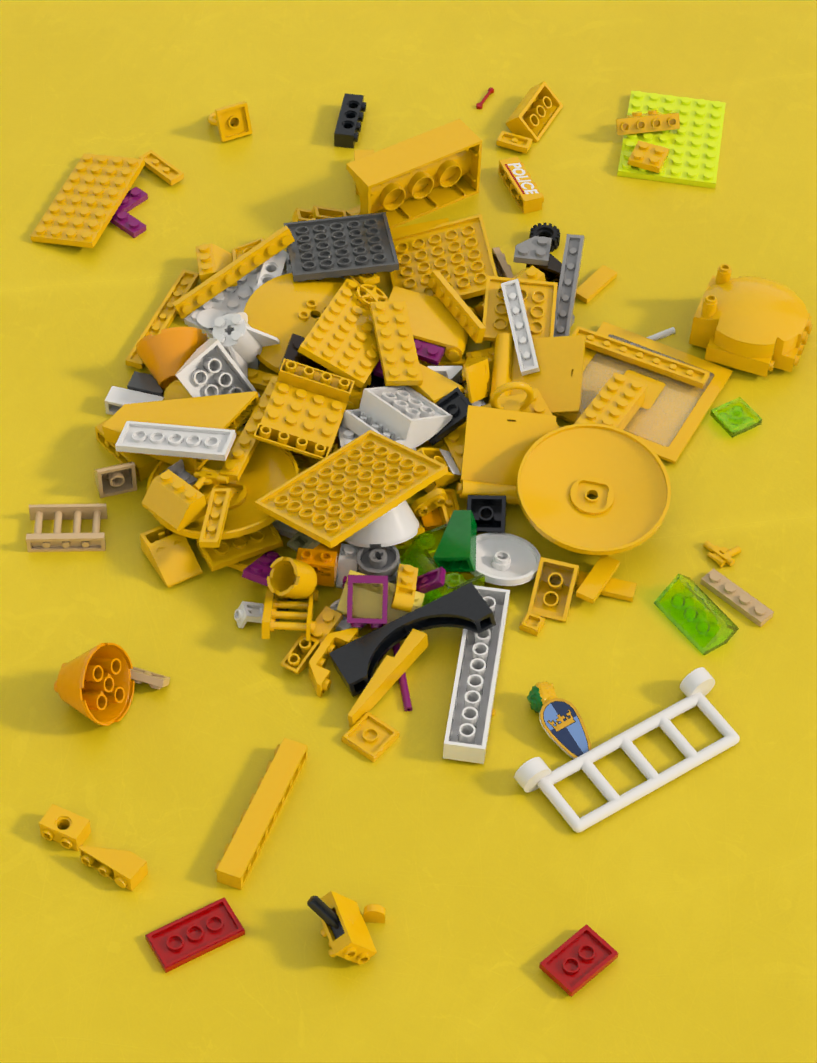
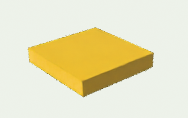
[342,711,400,763]

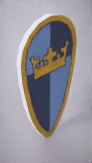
[539,698,592,759]

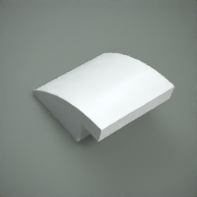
[342,386,452,449]

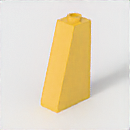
[409,363,464,404]

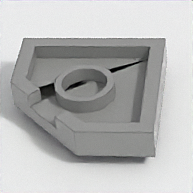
[513,236,552,266]

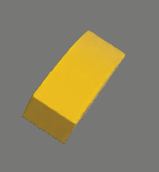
[292,205,347,222]

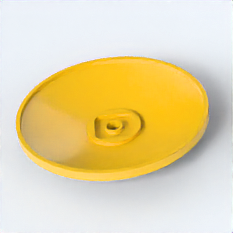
[244,273,345,374]
[517,423,671,555]
[147,431,299,540]

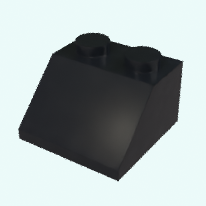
[467,495,507,533]

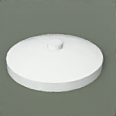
[470,533,541,586]

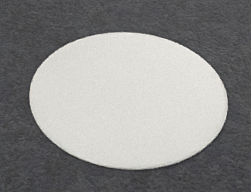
[197,308,225,328]

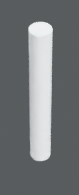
[631,327,676,345]

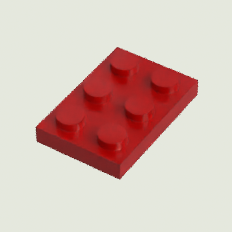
[539,924,618,997]

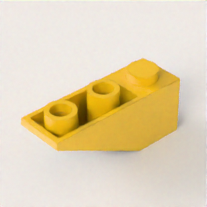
[79,846,148,891]

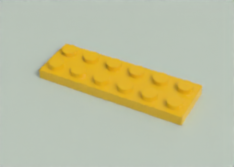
[369,301,423,386]

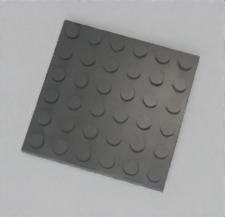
[284,212,399,282]

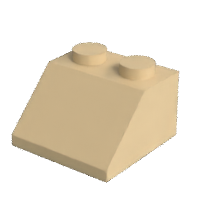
[94,462,137,498]

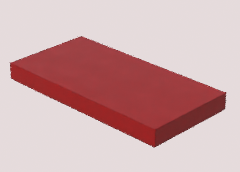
[145,897,245,973]

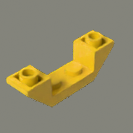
[309,627,359,697]

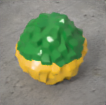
[527,681,557,713]

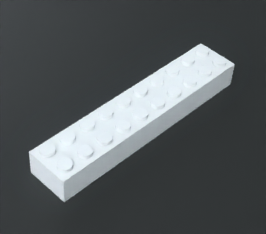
[443,585,510,764]

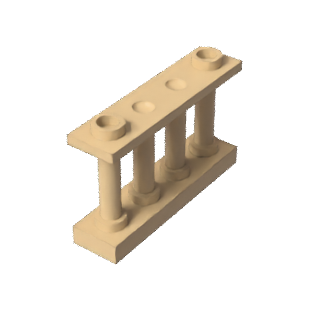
[26,503,108,552]

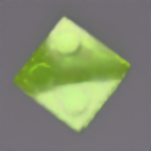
[710,397,762,438]

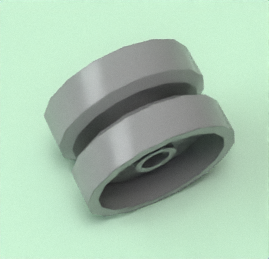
[357,544,400,584]

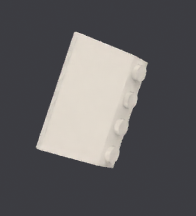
[175,338,260,397]

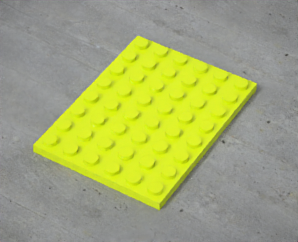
[617,91,726,189]

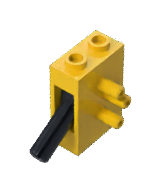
[307,891,377,965]

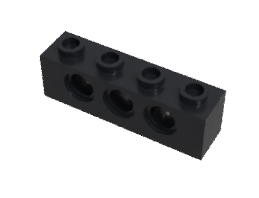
[334,93,366,148]

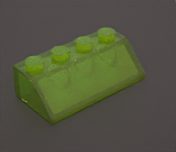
[654,574,739,655]

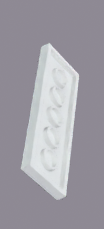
[115,421,236,461]

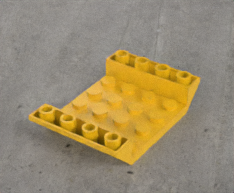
[253,358,355,460]

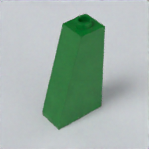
[433,510,477,572]

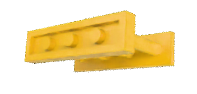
[262,586,319,641]

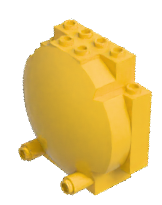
[689,264,813,377]

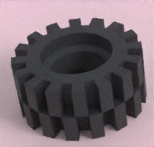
[529,223,560,252]

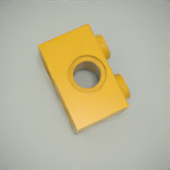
[39,804,91,851]

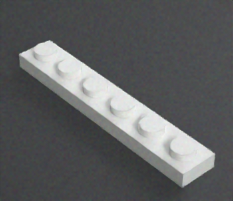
[501,279,540,376]

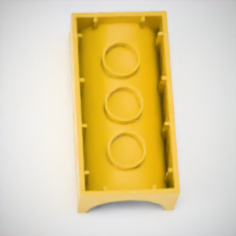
[346,119,482,229]

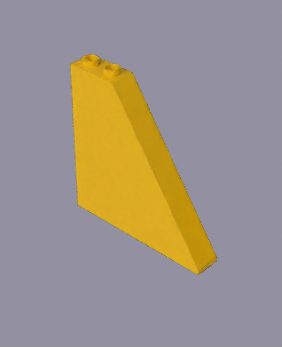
[102,391,259,472]

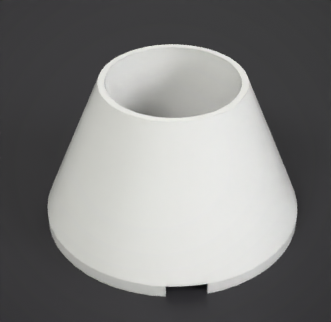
[345,500,420,548]

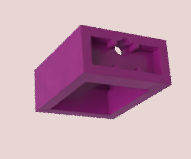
[347,575,388,628]

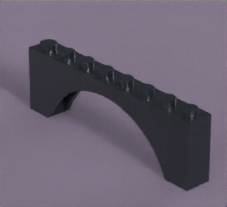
[329,582,496,697]

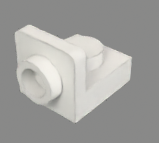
[234,601,264,629]

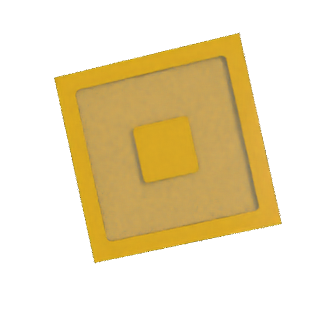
[552,321,733,464]

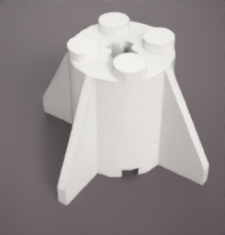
[212,312,280,379]

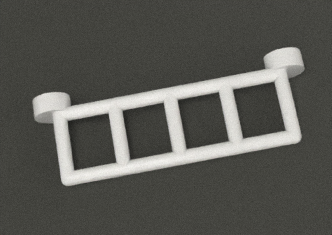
[514,667,740,833]

